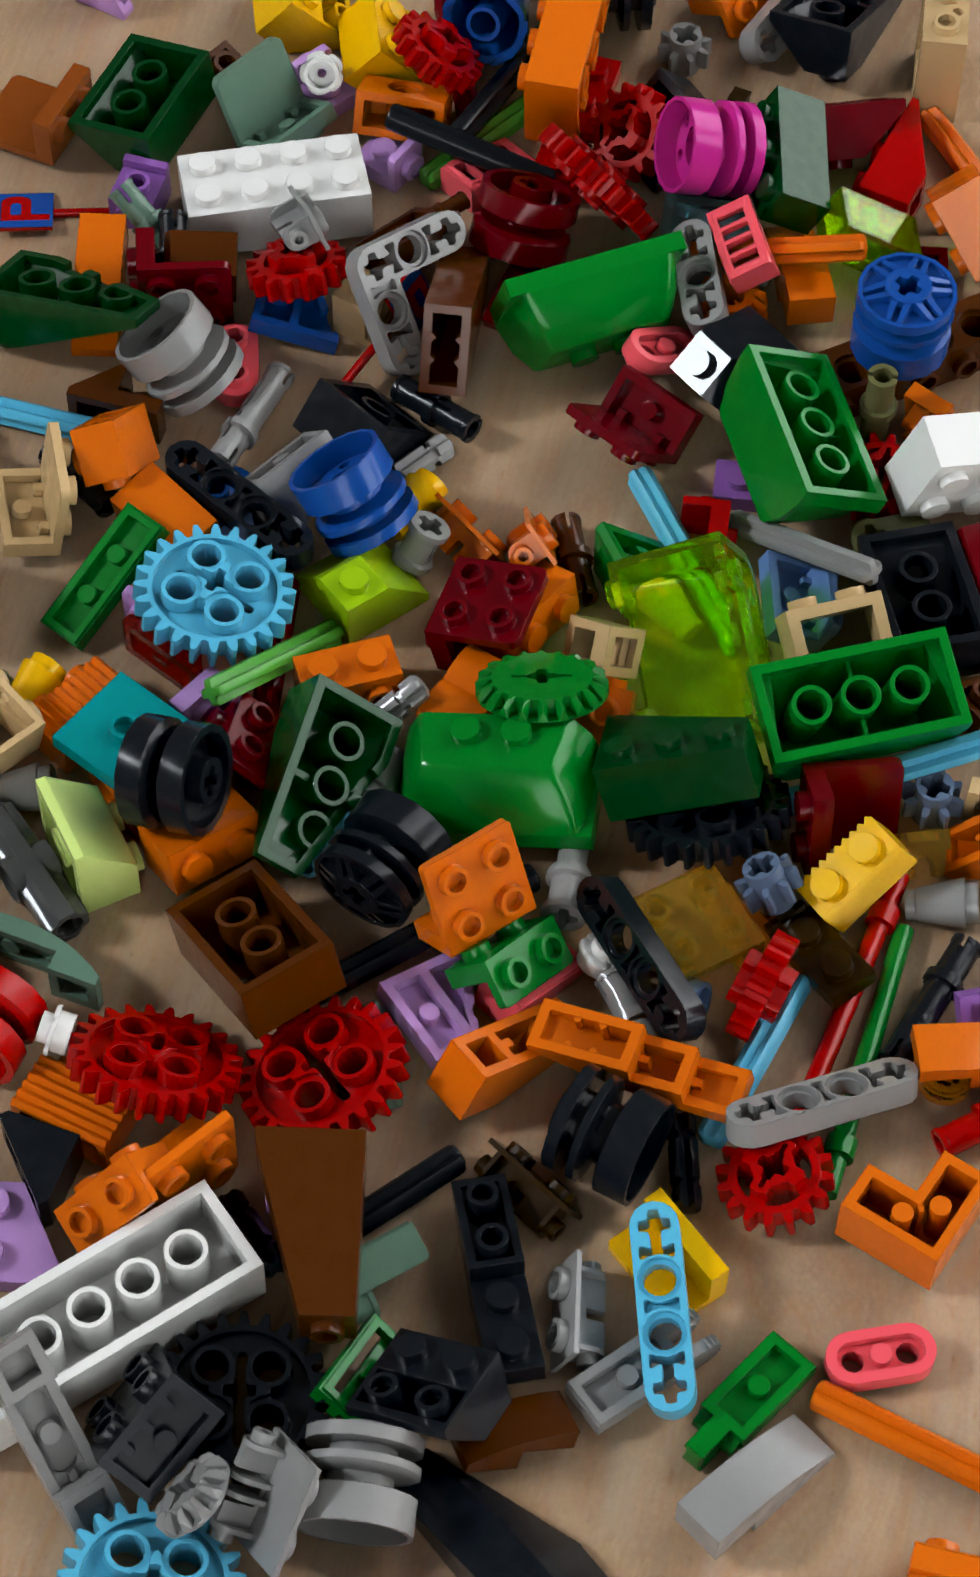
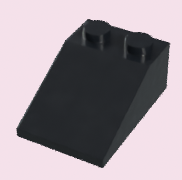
[857,521,980,677]

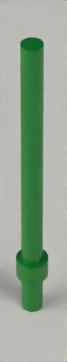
[823,923,914,1200]

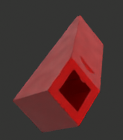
[851,97,926,235]

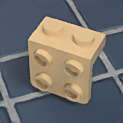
[0,422,78,557]

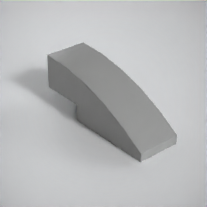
[675,1414,835,1560]

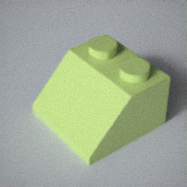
[35,776,145,913]

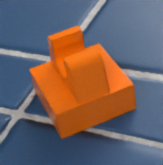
[901,381,954,439]

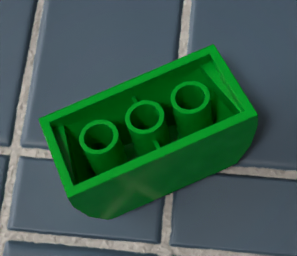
[490,230,687,371]
[719,344,888,524]
[746,626,973,781]
[398,712,602,850]

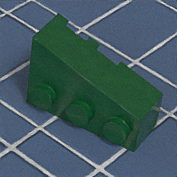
[592,715,765,822]

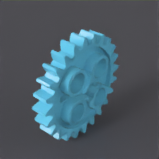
[132,524,296,667]
[56,1497,247,1577]

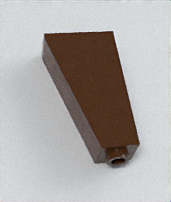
[418,246,490,397]
[254,1126,367,1344]

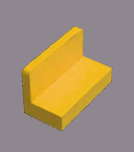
[608,1188,730,1313]

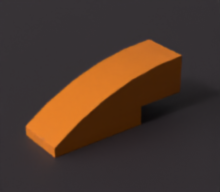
[71,213,129,357]
[764,226,836,326]

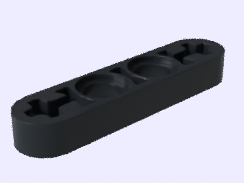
[165,440,314,570]
[576,874,707,1042]

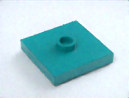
[52,671,188,790]

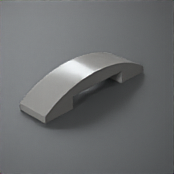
[0,1326,130,1538]

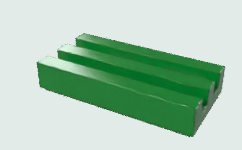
[309,1313,397,1419]

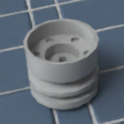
[115,288,244,418]
[298,1419,426,1547]

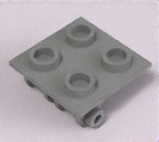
[209,1426,321,1577]

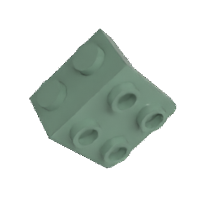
[212,36,338,148]

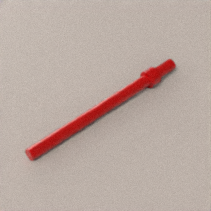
[792,873,910,1110]

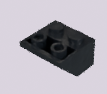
[345,1328,512,1441]

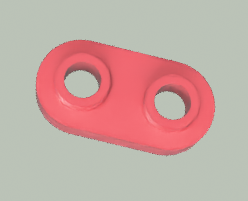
[216,323,260,408]
[622,326,695,376]
[824,1323,937,1392]

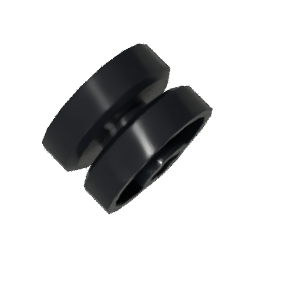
[114,713,233,837]

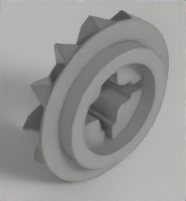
[155,1452,230,1539]

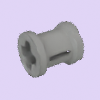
[392,510,451,576]

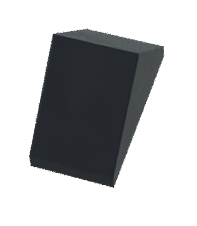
[0,1110,84,1228]

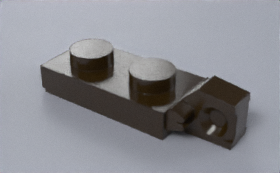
[759,899,877,1010]

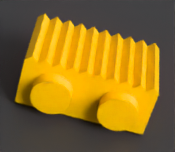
[796,817,918,933]

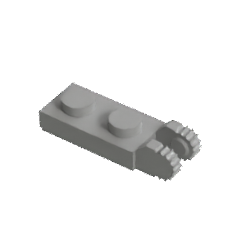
[564,1308,722,1435]

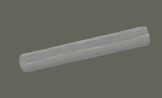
[729,509,882,586]

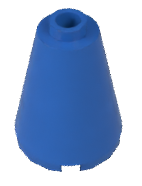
[442,0,531,66]

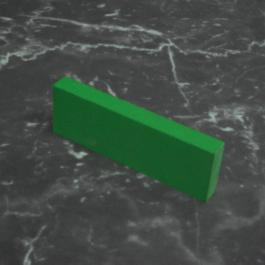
[40,502,170,651]

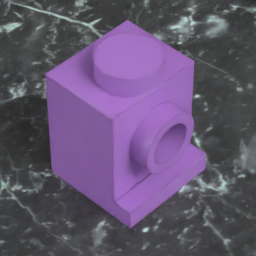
[108,153,172,229]

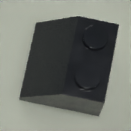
[292,378,434,470]

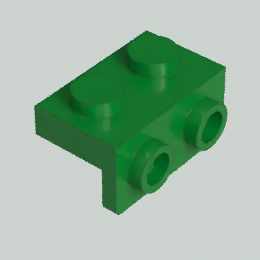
[444,914,573,1009]

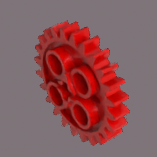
[537,122,659,241]
[238,995,411,1132]
[65,1004,243,1124]

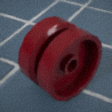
[468,168,581,269]

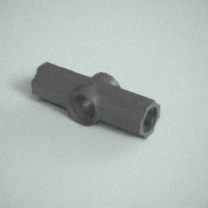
[0,801,89,942]

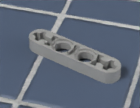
[726,1057,919,1149]

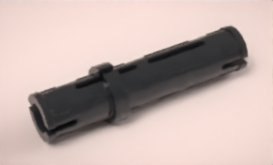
[878,933,980,1062]

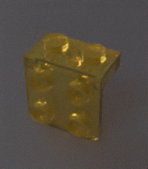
[633,864,767,982]

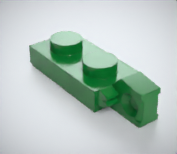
[682,1331,817,1472]

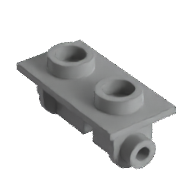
[270,185,331,251]
[545,1249,607,1373]

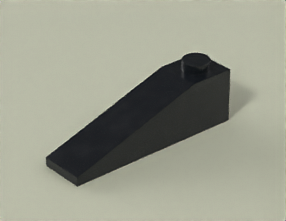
[769,0,903,83]
[394,1448,607,1577]

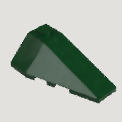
[0,250,160,348]
[252,673,403,878]

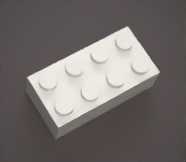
[177,133,373,252]
[885,412,980,519]

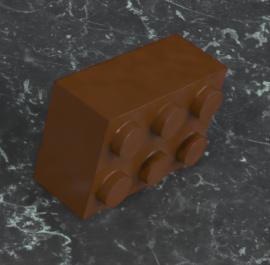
[165,859,347,1040]

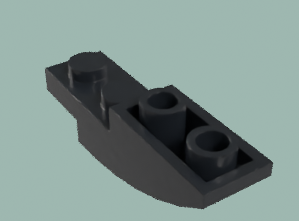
[451,1173,546,1385]

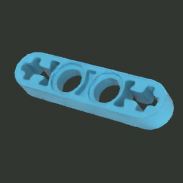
[629,1201,697,1420]

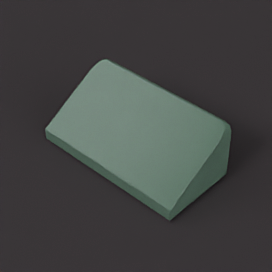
[359,1221,429,1296]

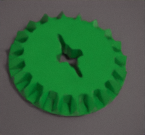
[475,649,609,723]

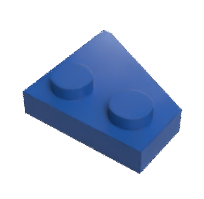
[248,295,339,355]

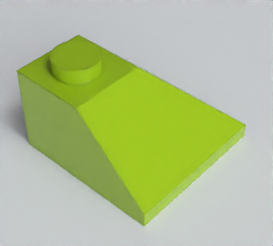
[294,543,429,644]

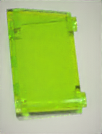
[605,531,771,744]

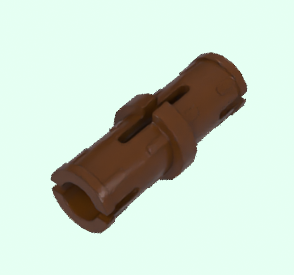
[550,512,599,607]

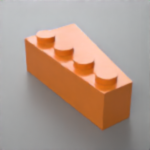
[517,0,610,141]

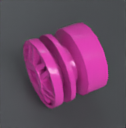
[654,96,767,198]

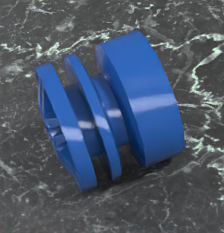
[850,252,957,381]
[288,429,419,558]

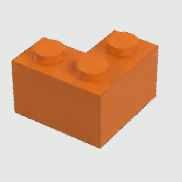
[923,163,980,283]
[834,1150,980,1290]

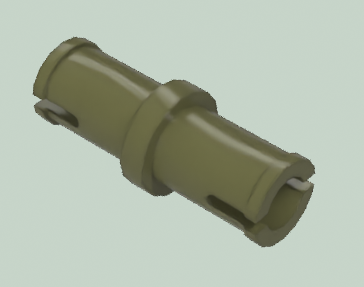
[859,363,898,444]

